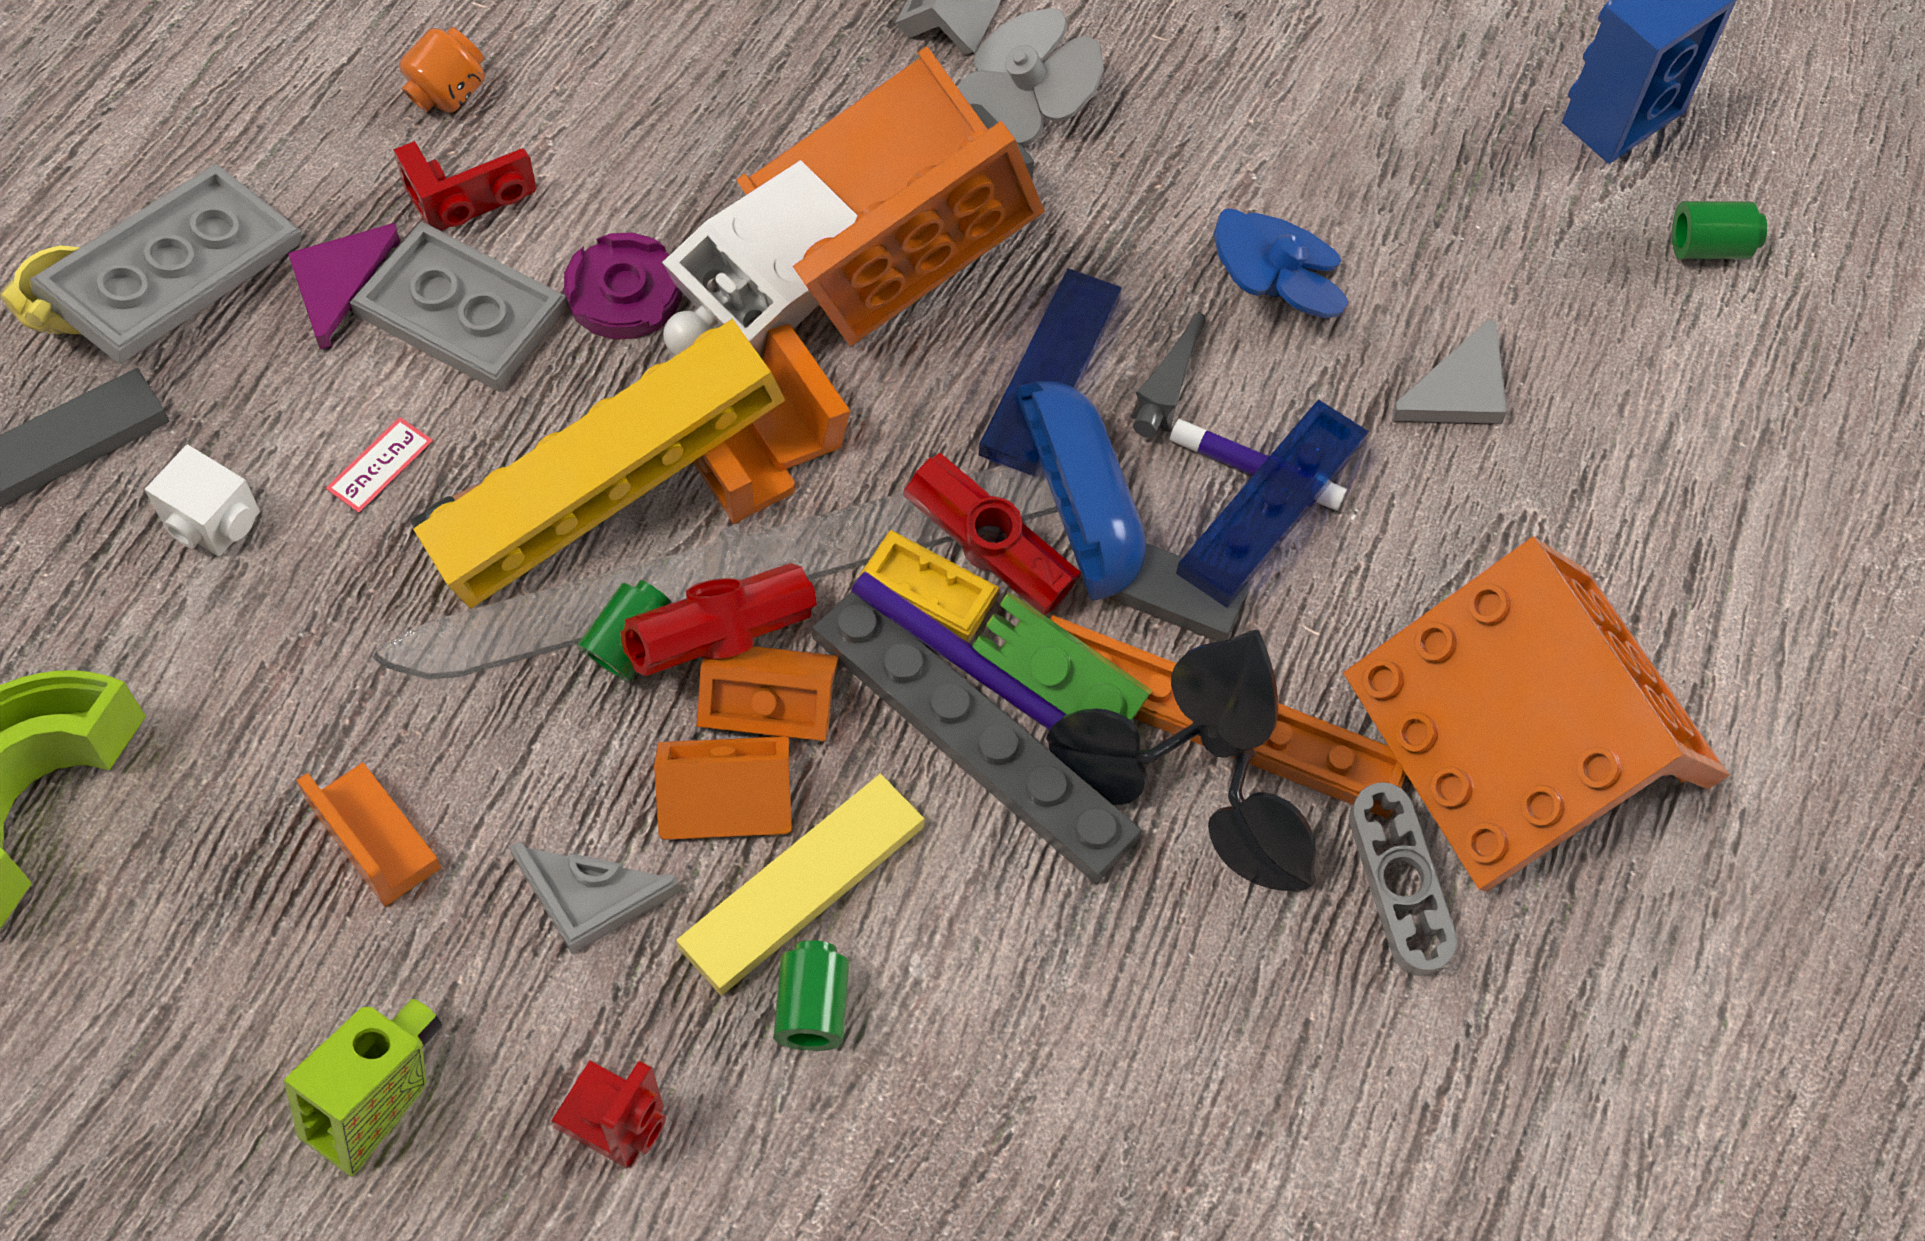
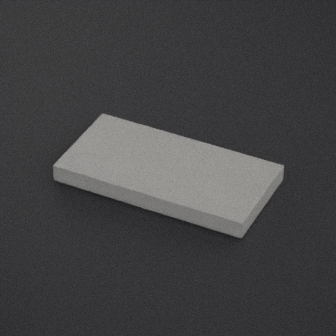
[30,164,301,365]

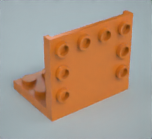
[736,46,1045,347]
[1343,536,1730,891]

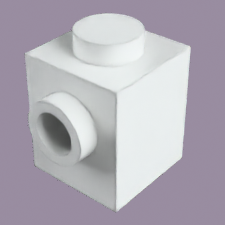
[144,444,260,557]

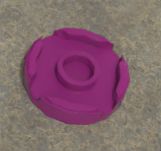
[564,232,682,340]

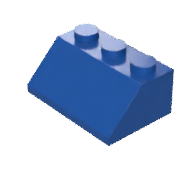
[1562,0,1737,164]

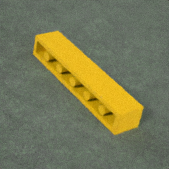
[413,318,785,609]

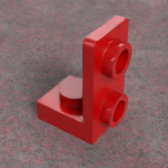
[393,141,537,231]
[551,1060,666,1168]

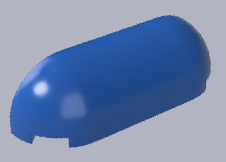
[1016,381,1146,601]

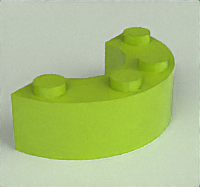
[0,670,146,929]

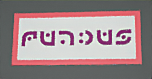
[325,417,434,513]

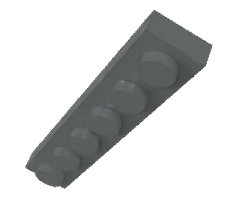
[812,592,1142,884]

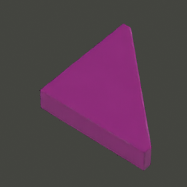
[288,223,400,349]

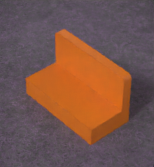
[748,323,850,470]
[692,426,795,524]
[696,646,838,741]
[654,736,792,840]
[296,762,441,907]

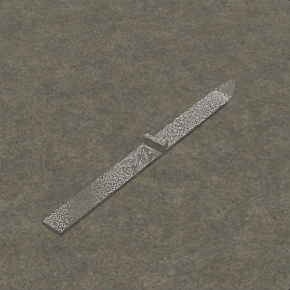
[373,456,1058,680]

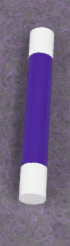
[1170,419,1347,511]

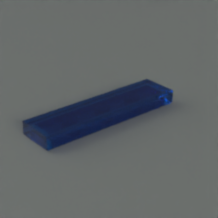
[978,268,1122,476]
[1176,399,1369,608]

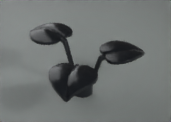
[1046,630,1316,891]

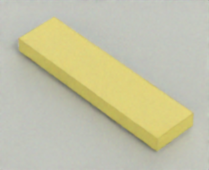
[676,773,925,996]

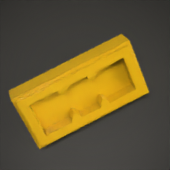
[858,529,999,643]

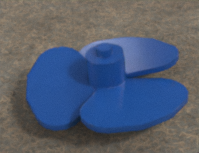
[1213,208,1348,318]

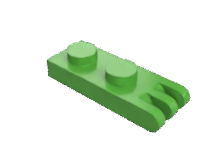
[972,593,1152,721]

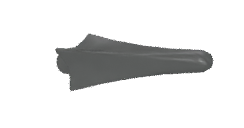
[1131,312,1205,438]

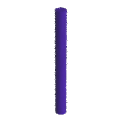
[851,571,1067,730]

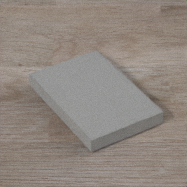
[350,221,568,392]

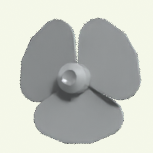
[958,8,1104,146]

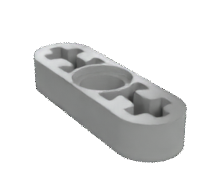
[1349,782,1457,976]

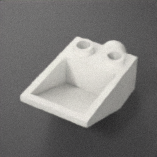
[662,160,858,359]

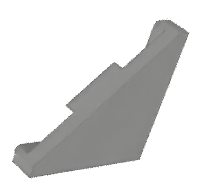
[1392,321,1507,424]
[509,842,681,954]

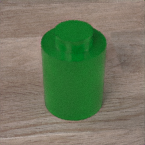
[1672,201,1767,259]
[577,580,671,683]
[773,940,849,1051]

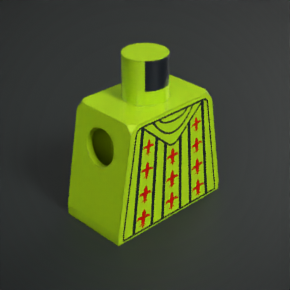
[283,999,442,1177]

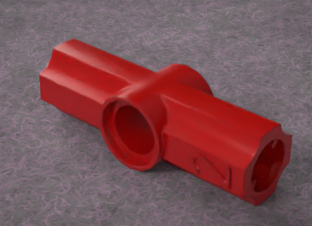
[903,453,1081,616]
[620,563,817,676]

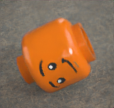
[399,27,485,113]

